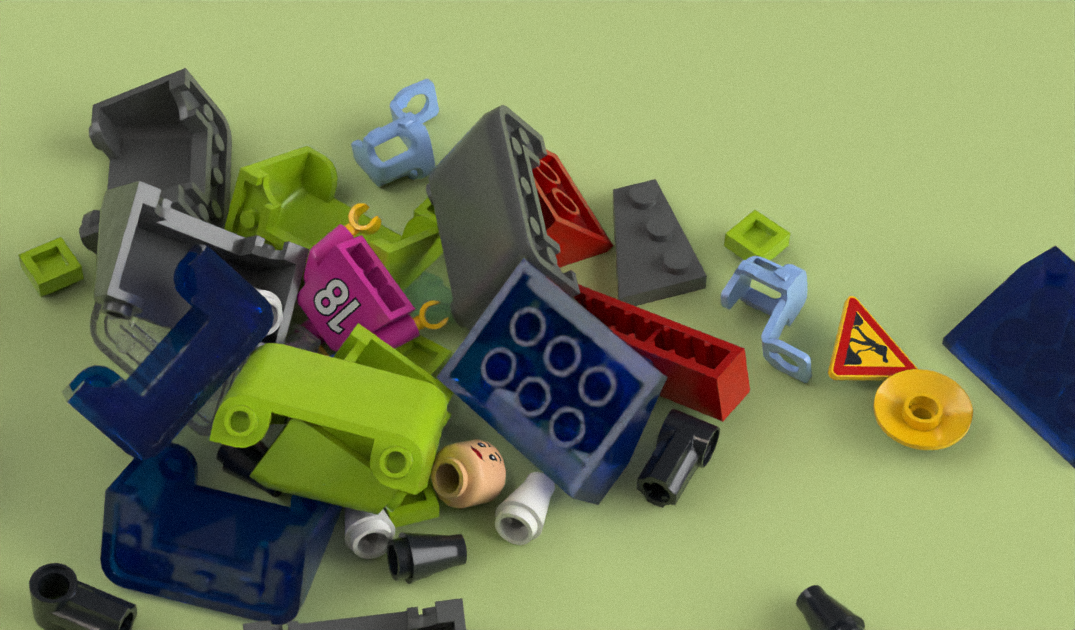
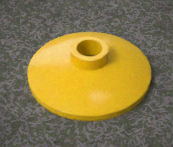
[873,369,973,450]

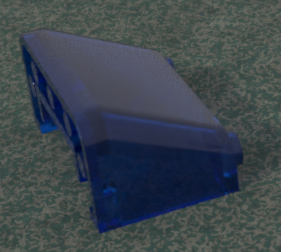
[62,243,274,459]
[100,438,342,625]

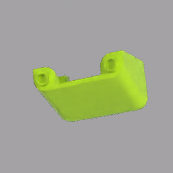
[224,146,443,293]
[249,323,455,515]
[209,343,447,495]

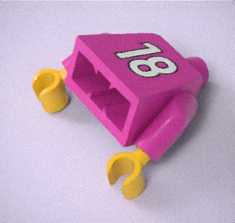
[297,203,449,352]

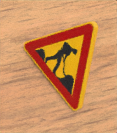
[828,296,918,381]

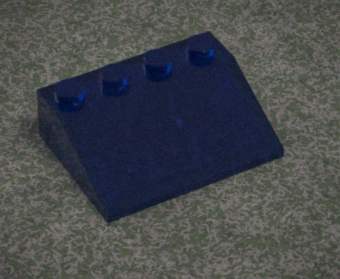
[942,245,1075,468]
[437,258,667,505]

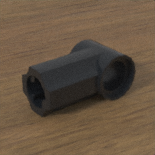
[636,408,720,508]
[29,563,137,630]

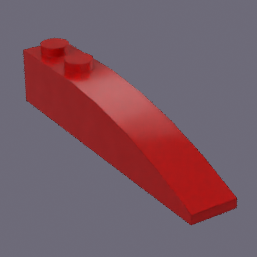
[523,284,750,422]

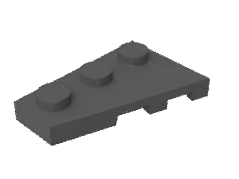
[612,179,707,306]

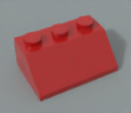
[532,150,614,268]

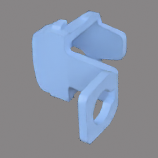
[351,79,439,187]
[721,256,812,383]

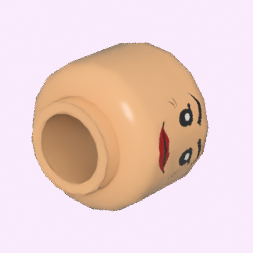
[431,439,506,509]

